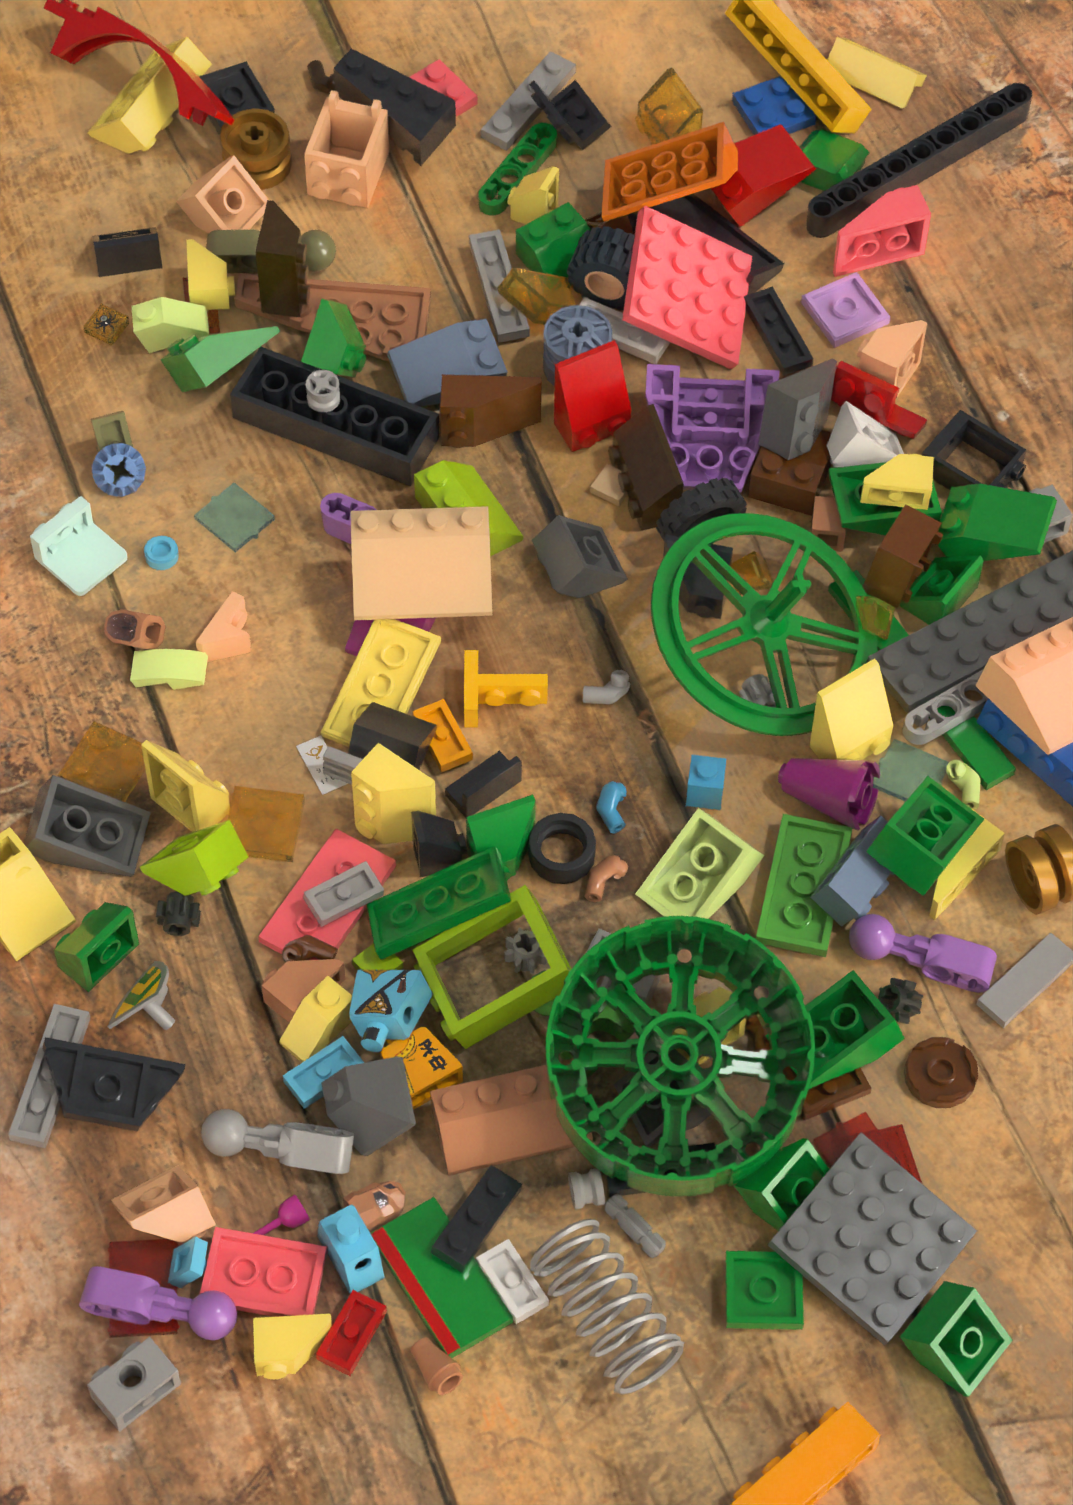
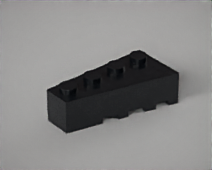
[333,48,456,166]

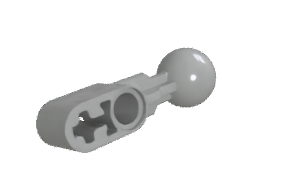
[201,1109,354,1174]

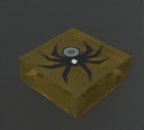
[84,304,129,346]

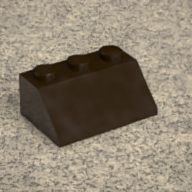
[255,200,310,317]
[608,404,684,531]

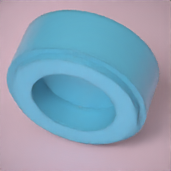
[144,536,179,570]

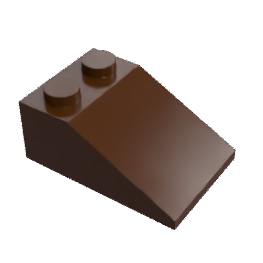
[440,374,542,448]
[748,430,832,516]

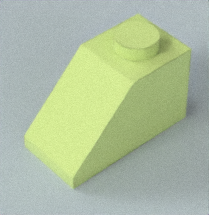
[131,297,209,353]

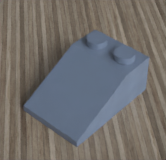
[387,319,508,407]

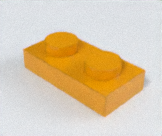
[412,699,473,773]

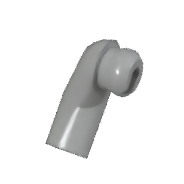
[583,670,631,705]

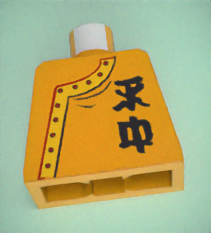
[380,1027,463,1110]

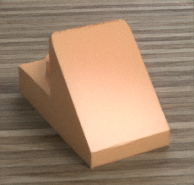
[196,591,251,662]

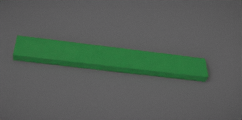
[828,570,1016,791]

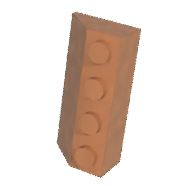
[430,1059,593,1176]

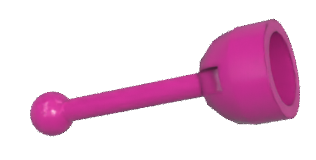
[253,1194,310,1235]

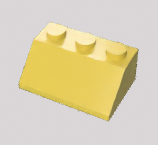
[351,743,436,844]

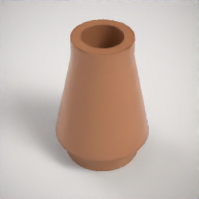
[410,1337,463,1395]

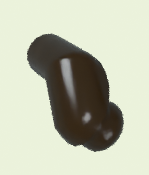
[307,60,335,95]

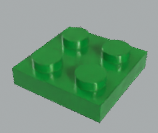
[725,1251,804,1330]

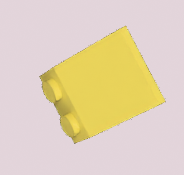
[809,659,893,760]
[141,740,231,832]

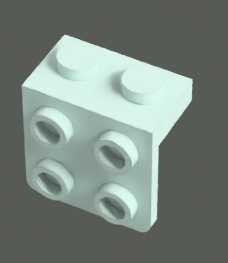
[30,496,128,596]

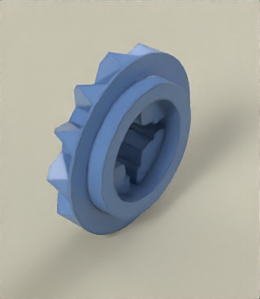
[92,443,146,497]

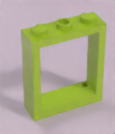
[413,885,572,1049]

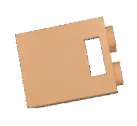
[304,90,389,208]

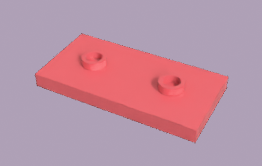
[258,829,396,960]

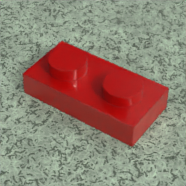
[316,1290,387,1376]

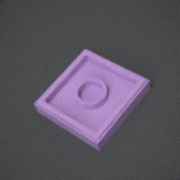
[801,272,890,348]

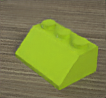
[414,460,524,557]

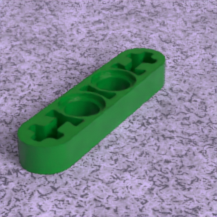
[478,122,557,216]

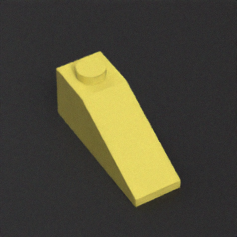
[929,808,1005,920]

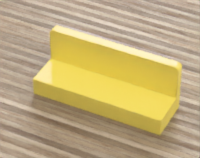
[827,37,927,108]

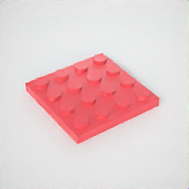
[622,206,752,369]

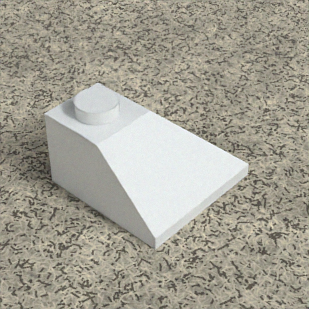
[827,401,904,468]

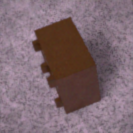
[863,504,943,609]

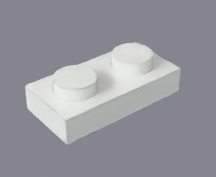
[476,1239,549,1324]

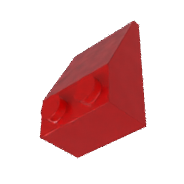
[710,124,816,227]
[554,340,631,452]

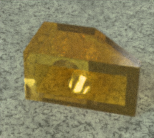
[497,268,576,325]

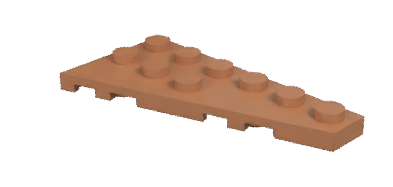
[234,274,431,362]

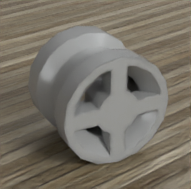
[306,370,340,412]
[568,1168,605,1210]

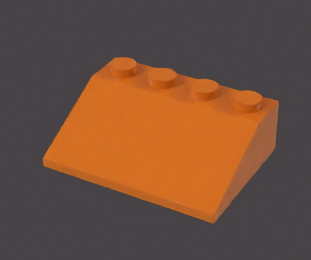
[602,122,738,222]

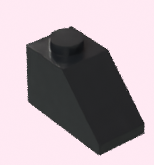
[411,811,467,877]

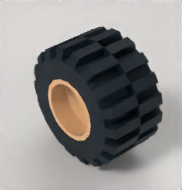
[567,226,635,310]

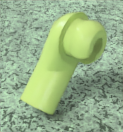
[946,760,981,809]

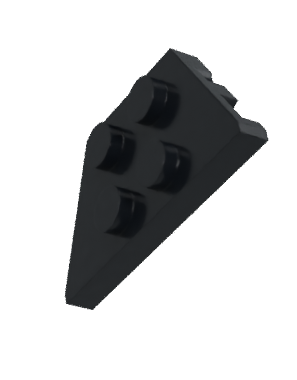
[43,1037,185,1131]

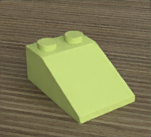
[635,808,764,919]

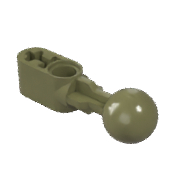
[206,229,336,273]

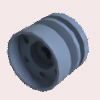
[543,305,612,387]

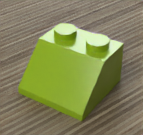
[140,820,248,896]

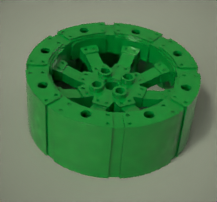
[546,916,815,1197]

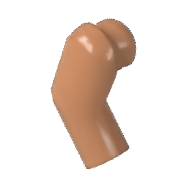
[585,855,628,902]

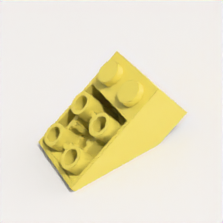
[0,827,76,961]

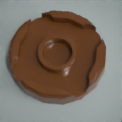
[904,1037,979,1108]

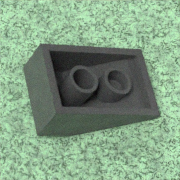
[758,359,837,460]
[24,775,151,877]

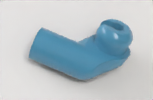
[596,781,627,833]

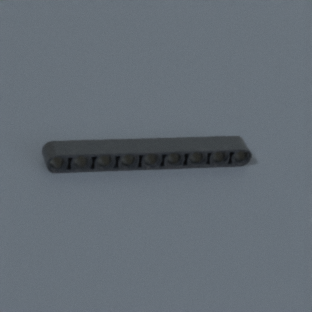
[806,83,1032,238]

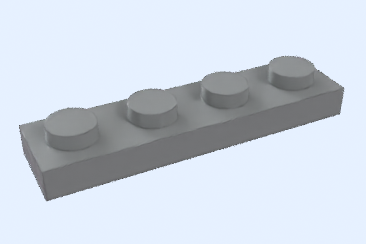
[481,51,576,151]
[469,230,530,343]
[8,1004,91,1149]

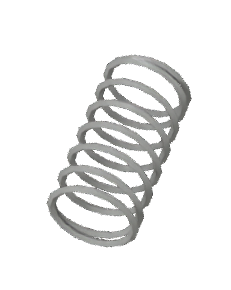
[530,1219,684,1394]

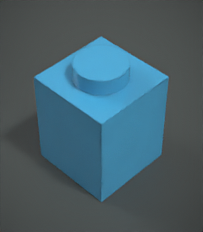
[686,755,727,810]

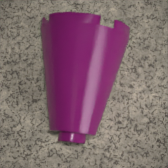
[778,758,880,830]

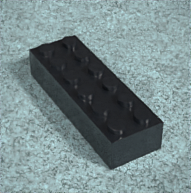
[230,347,439,486]

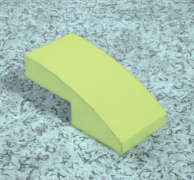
[130,649,208,690]

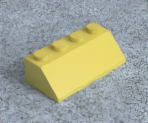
[87,37,212,154]

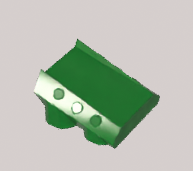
[799,129,870,191]

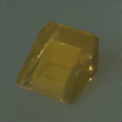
[731,550,774,595]
[856,596,895,640]

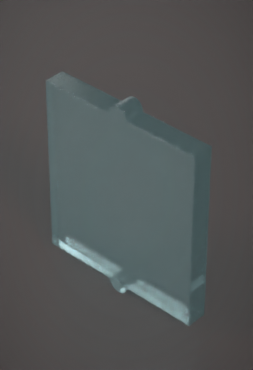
[194,483,275,553]
[873,739,949,802]

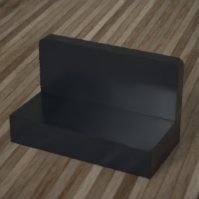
[445,750,522,818]

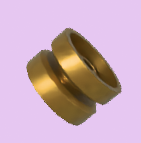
[220,108,292,190]
[1005,824,1073,915]

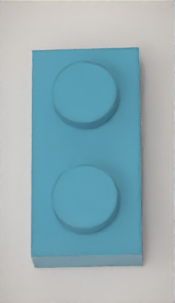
[283,1036,364,1109]

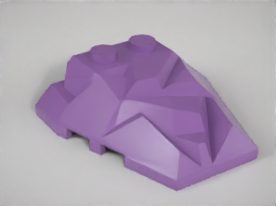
[645,364,779,493]

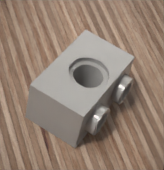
[87,1337,181,1432]

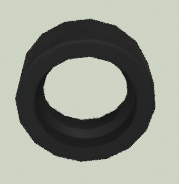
[528,813,596,884]

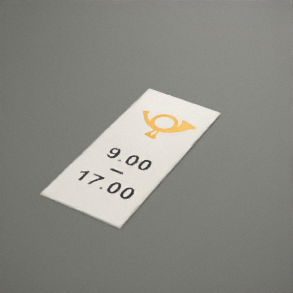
[296,736,348,795]

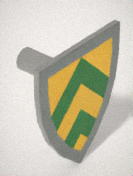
[107,961,175,1030]

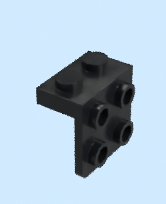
[529,80,612,150]

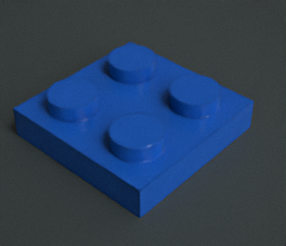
[732,76,816,135]

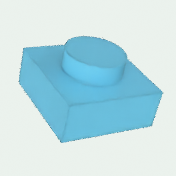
[168,1237,208,1288]

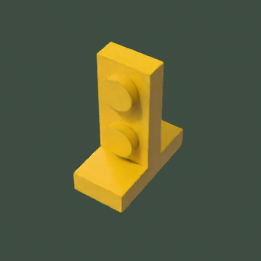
[464,650,548,728]

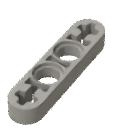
[902,669,988,745]

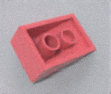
[833,185,931,277]

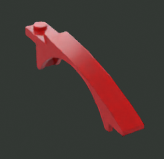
[43,0,234,126]

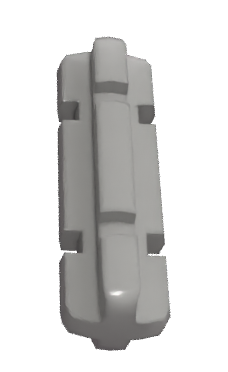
[604,1194,666,1258]

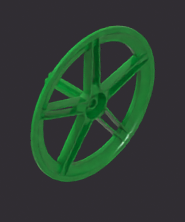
[651,513,878,736]

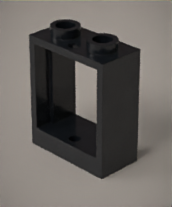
[922,410,1026,490]

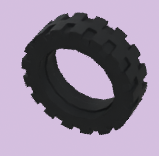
[656,478,747,541]

